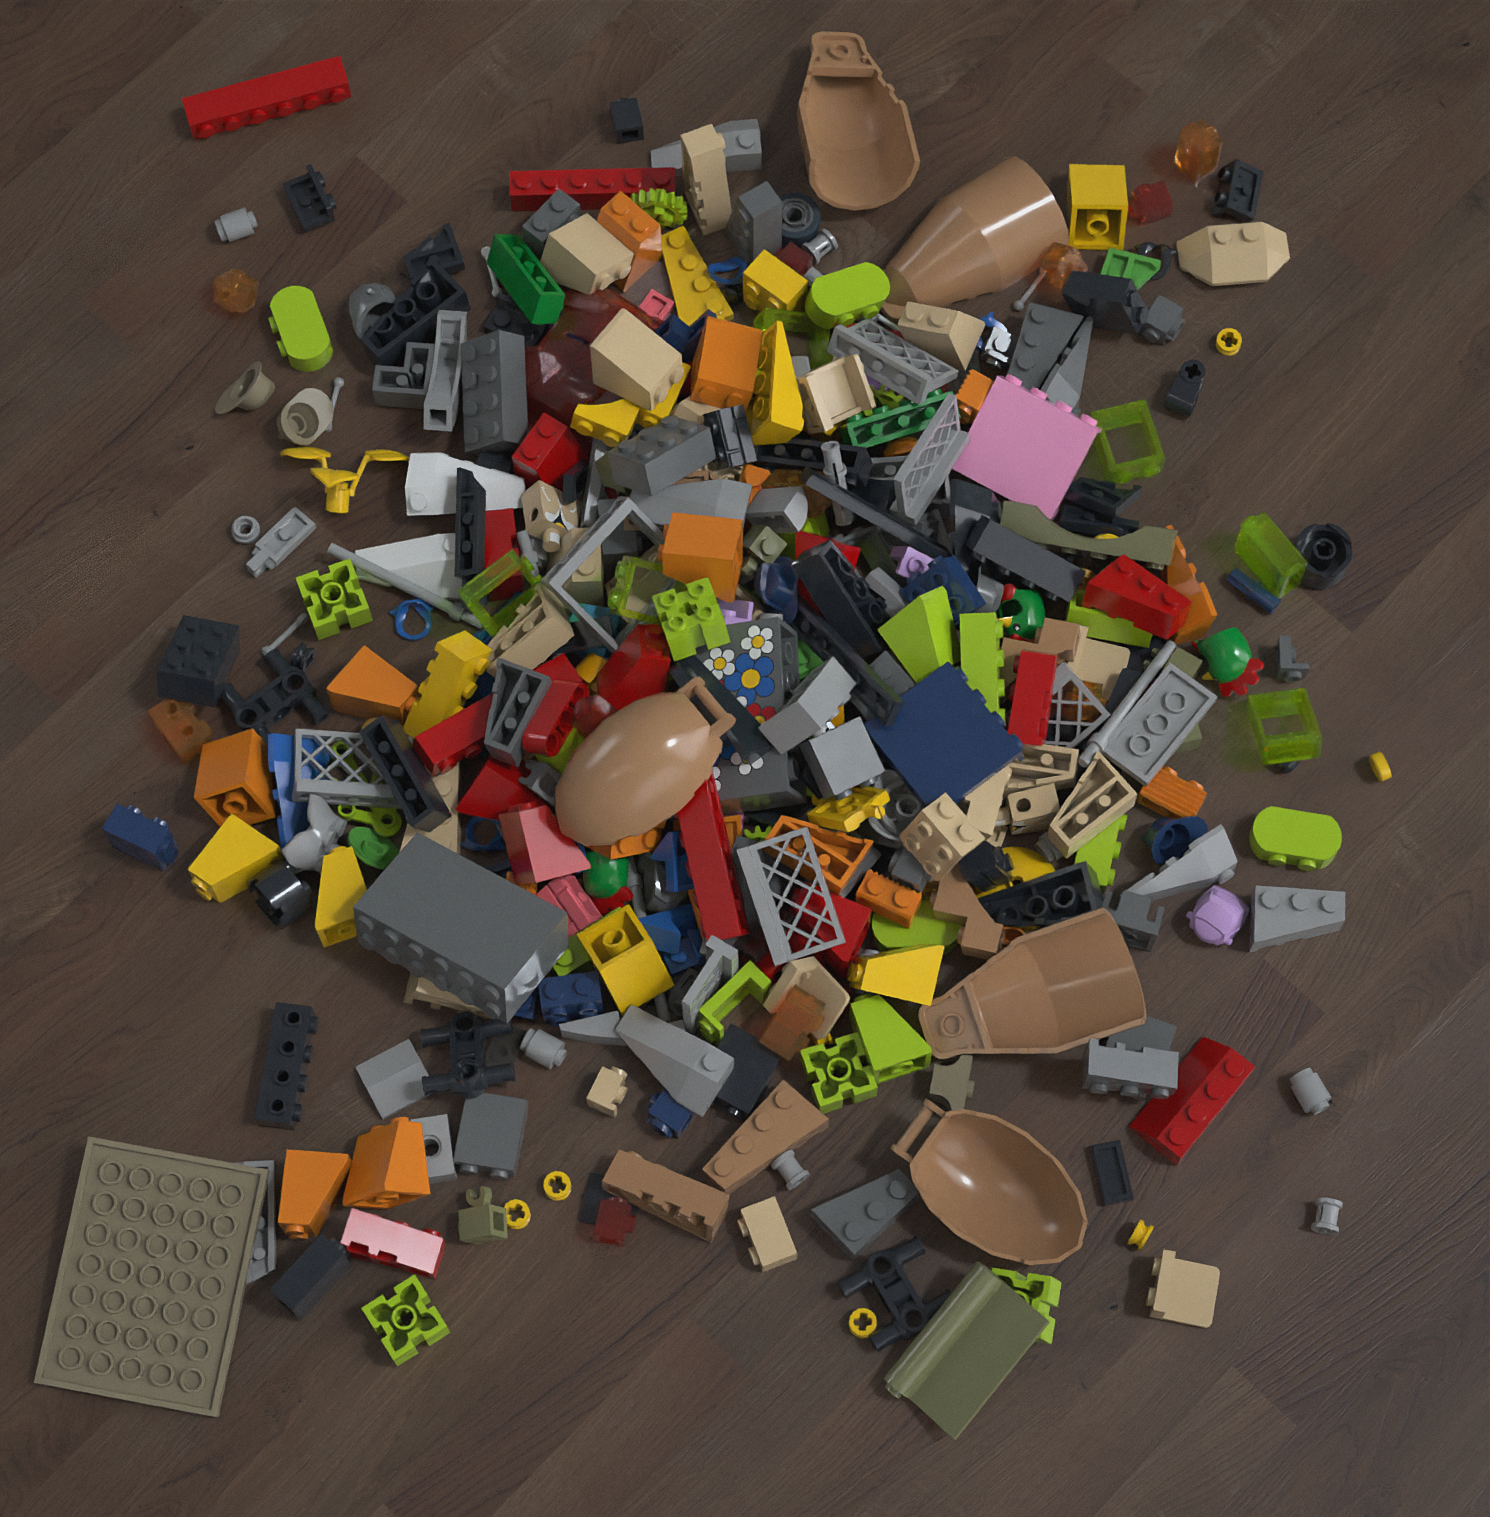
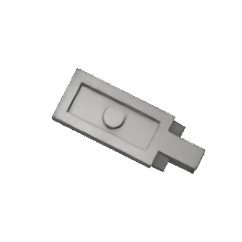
[246,507,317,578]

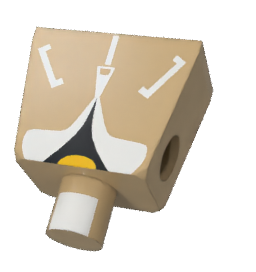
[521,480,582,552]
[995,783,1060,835]

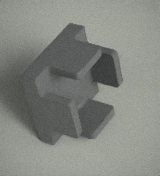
[1102,890,1165,952]

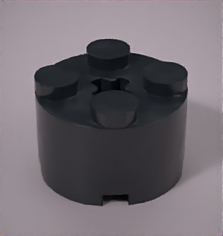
[1290,523,1353,591]
[247,858,313,930]

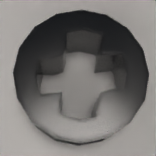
[290,642,316,672]

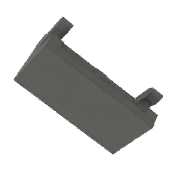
[518,759,562,808]

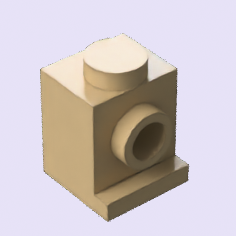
[586,1066,628,1118]

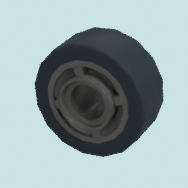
[779,192,820,248]

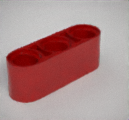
[522,679,589,757]

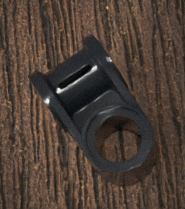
[1163,359,1206,418]

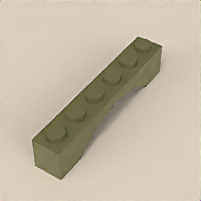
[1000,500,1178,570]

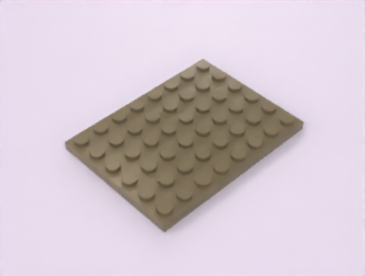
[34,1136,270,1417]

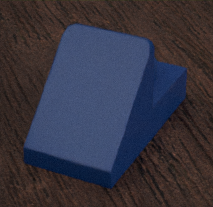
[650,830,695,892]
[639,903,696,955]
[660,929,706,978]

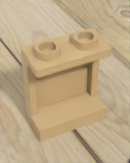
[796,354,876,434]

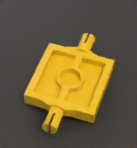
[807,784,890,832]

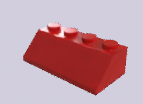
[1129,1036,1255,1166]

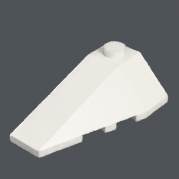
[405,452,526,515]
[355,533,462,600]

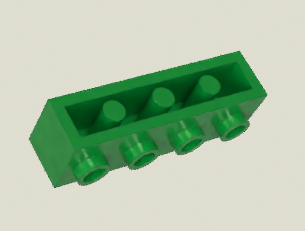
[486,234,565,325]
[839,389,961,448]

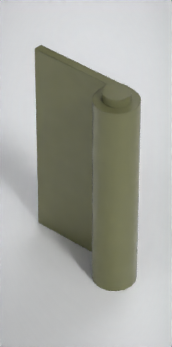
[884,1261,1050,1440]

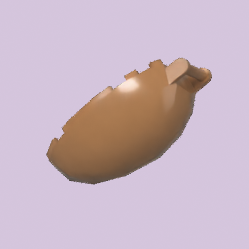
[555,677,736,846]
[890,1098,1088,1265]

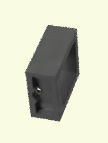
[832,525,907,601]

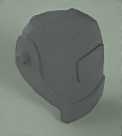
[349,283,396,340]
[636,851,688,914]

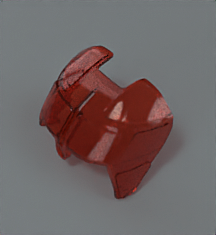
[525,288,664,459]

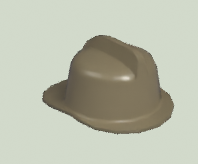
[215,361,275,415]
[277,388,334,445]

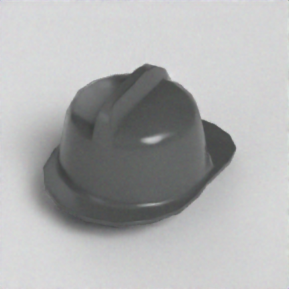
[955,566,1004,631]

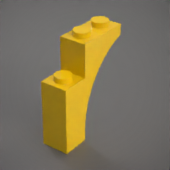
[570,362,691,447]

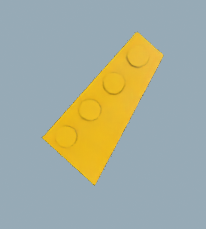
[403,630,492,739]

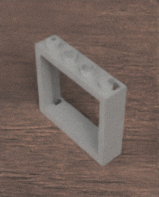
[541,496,687,654]

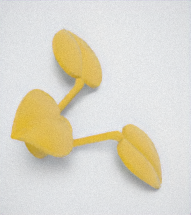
[281,447,410,513]

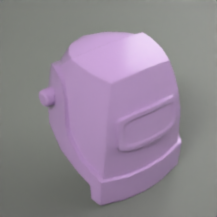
[1186,885,1250,946]

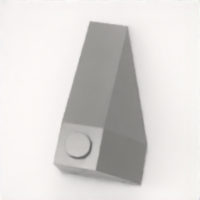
[651,119,762,176]
[626,479,752,528]
[1117,824,1238,905]

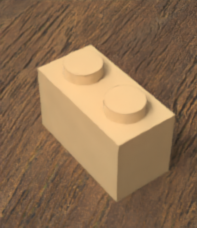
[737,1196,797,1272]

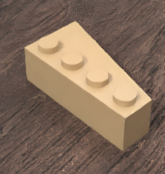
[680,124,732,236]
[399,760,462,855]

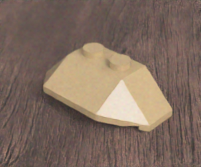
[1176,222,1290,286]

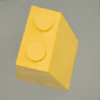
[1067,164,1128,250]
[187,813,284,903]
[315,846,367,948]
[576,904,675,1016]
[847,943,944,1006]

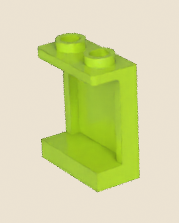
[698,961,771,1045]

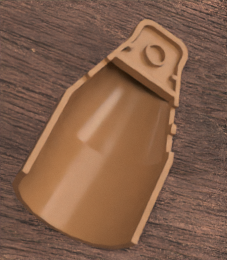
[797,32,920,211]
[881,156,1069,324]
[918,908,1147,1059]

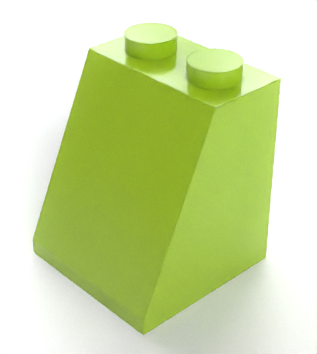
[878,586,961,684]
[849,994,932,1084]

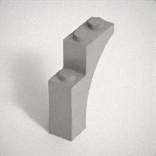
[424,310,467,432]

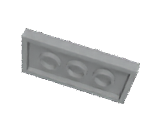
[1101,663,1217,787]

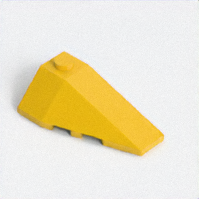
[746,320,804,446]

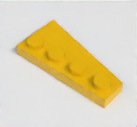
[661,226,734,326]

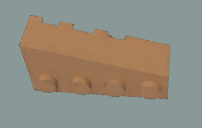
[702,1080,829,1194]
[602,1150,729,1243]

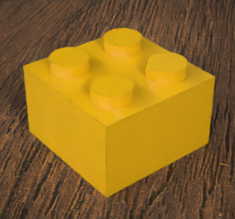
[743,249,808,330]

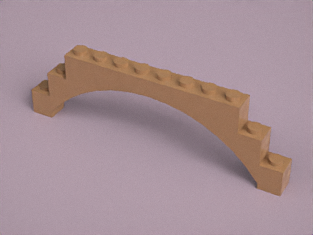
[925,618,1081,960]

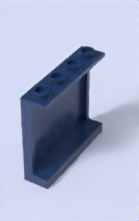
[864,662,1024,808]

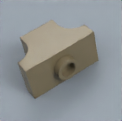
[928,1054,975,1111]

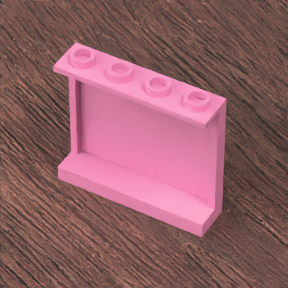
[952,374,1102,520]

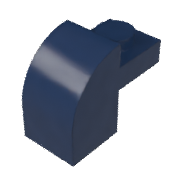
[654,309,717,363]

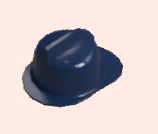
[754,556,798,625]
[1141,816,1208,865]

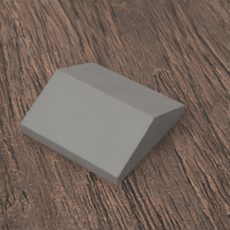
[355,1039,431,1120]

